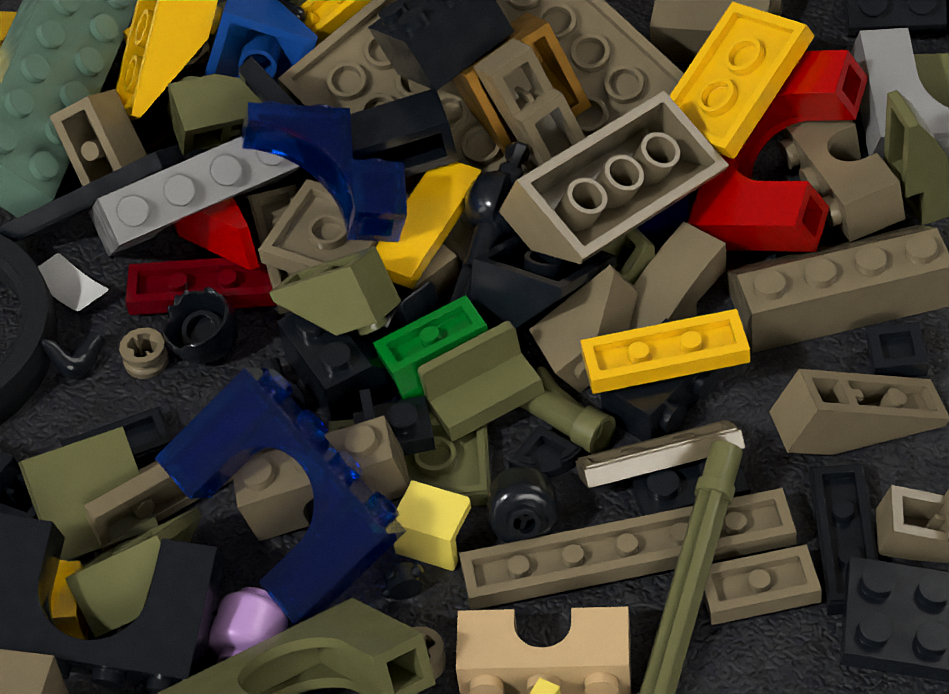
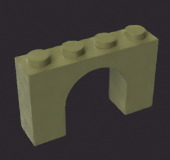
[157,598,436,694]

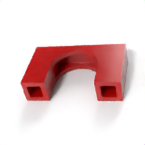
[688,50,868,252]

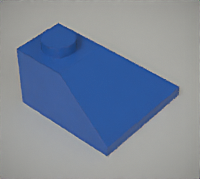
[204,0,318,85]

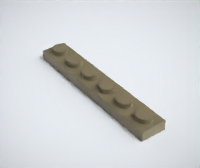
[459,488,797,610]

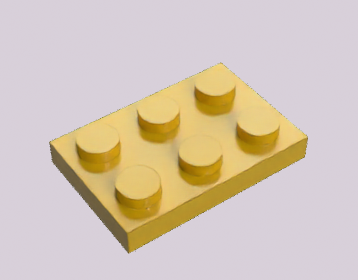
[670,1,815,159]

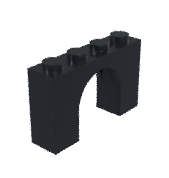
[0,514,226,694]

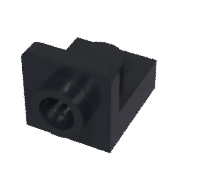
[352,388,436,456]

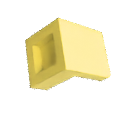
[389,480,471,571]

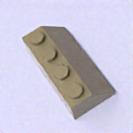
[499,90,729,264]
[723,225,949,353]

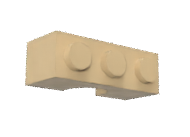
[456,606,631,694]

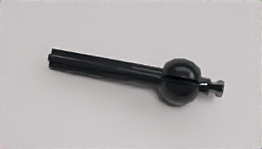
[449,141,530,303]

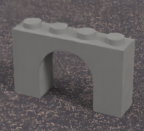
[850,28,949,159]
[88,118,304,257]

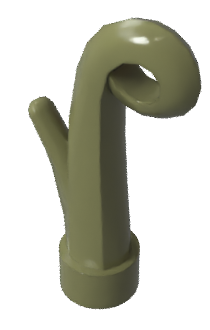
[519,366,616,454]

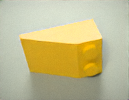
[115,0,222,121]

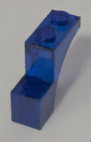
[242,101,407,242]

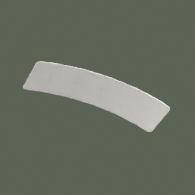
[38,253,109,311]

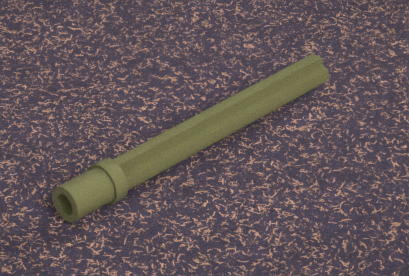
[640,440,743,694]

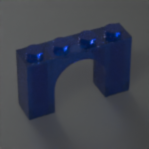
[155,367,406,624]

